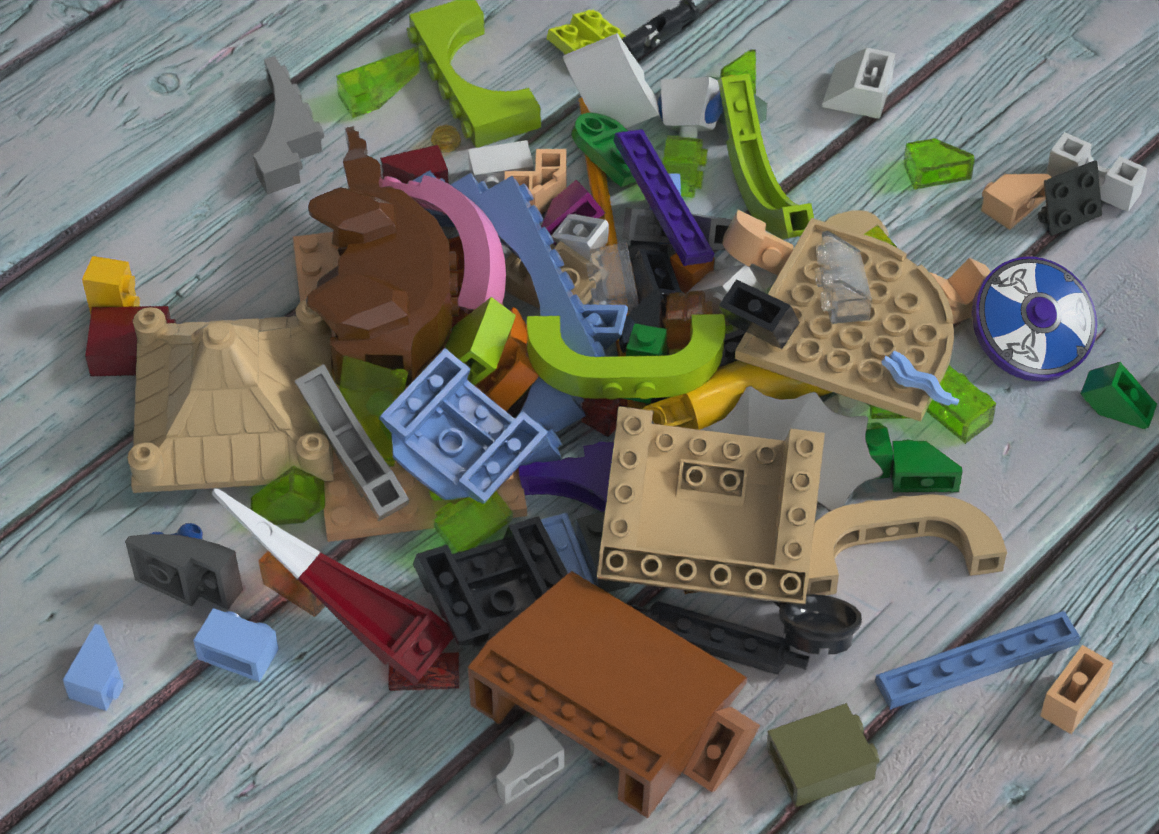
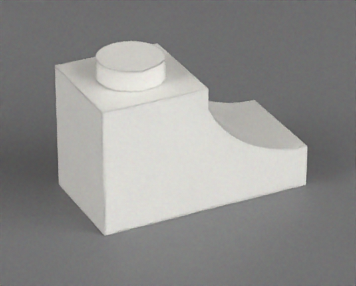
[496,719,565,804]

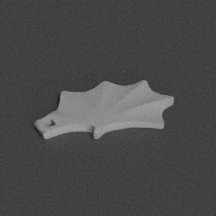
[700,386,883,512]

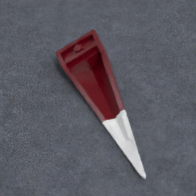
[212,488,454,685]

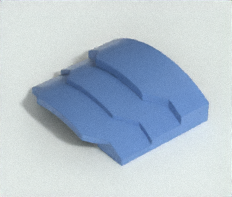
[379,348,548,504]

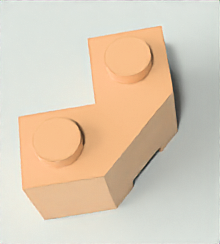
[505,149,567,214]
[930,258,991,324]

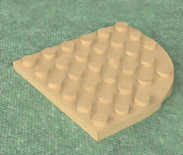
[735,218,954,422]

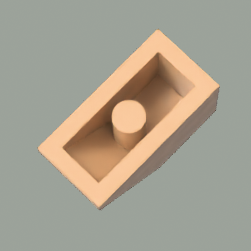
[981,174,1052,230]

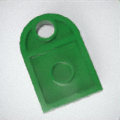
[571,113,663,187]

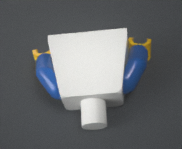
[657,75,735,148]

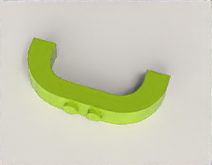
[527,314,725,399]

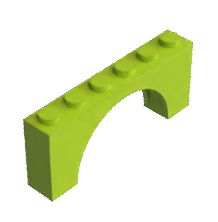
[406,0,541,148]

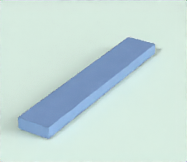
[875,611,1081,710]

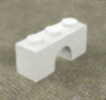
[1046,132,1147,212]

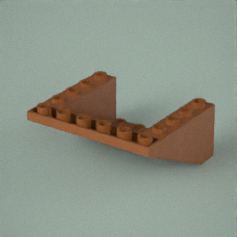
[468,571,747,818]

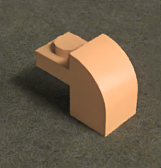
[723,210,794,275]

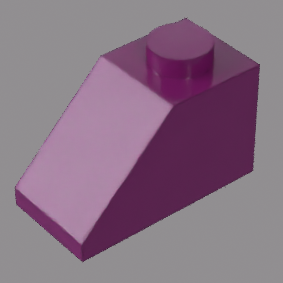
[541,180,605,246]

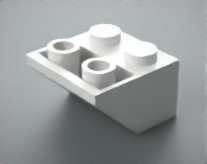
[822,48,895,119]

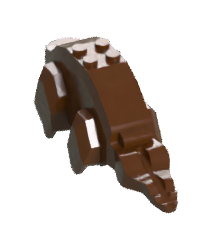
[306,126,459,389]

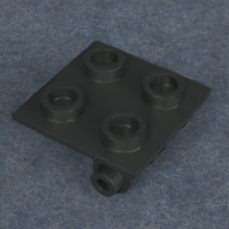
[1038,160,1102,236]

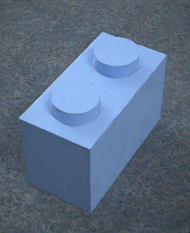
[193,608,279,682]

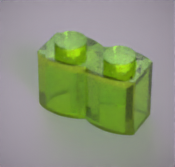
[662,135,708,198]

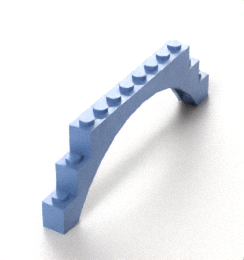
[413,171,607,468]

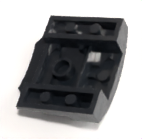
[413,516,568,650]

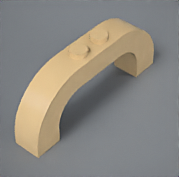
[807,494,1007,595]

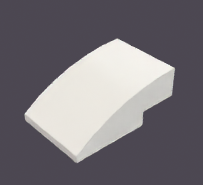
[563,33,659,128]

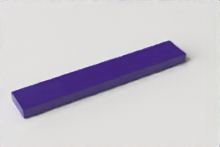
[613,129,715,266]

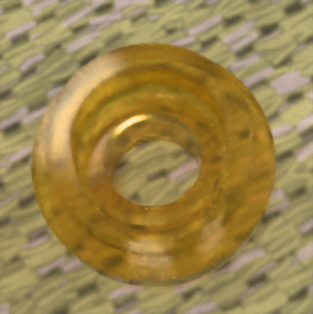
[431,125,461,152]

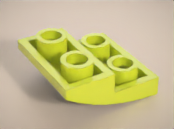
[546,9,625,54]

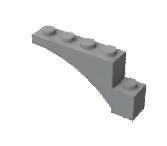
[253,56,324,194]
[295,364,409,522]

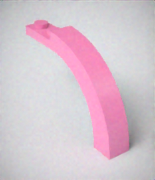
[382,175,506,314]

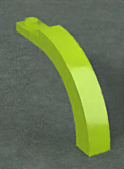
[718,73,814,240]

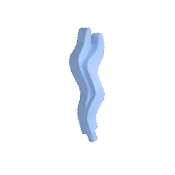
[881,351,959,406]

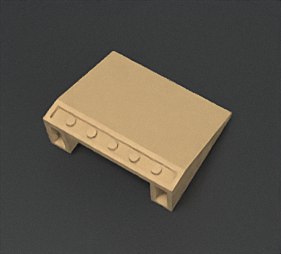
[597,406,825,605]

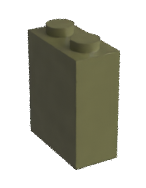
[766,703,880,807]

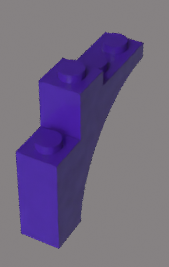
[519,442,614,512]

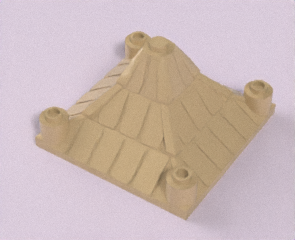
[127,299,334,493]

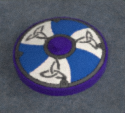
[972,257,1097,382]

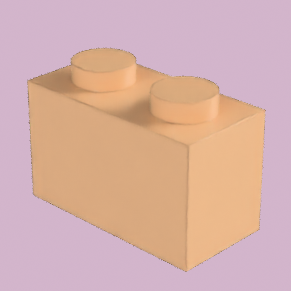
[1040,645,1113,734]

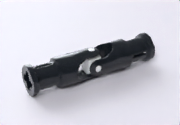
[622,0,699,60]

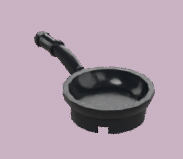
[772,594,862,655]

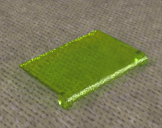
[339,356,408,467]

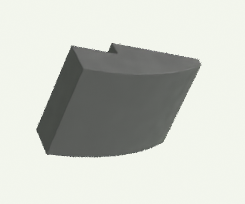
[125,534,243,610]

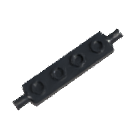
[629,601,810,675]

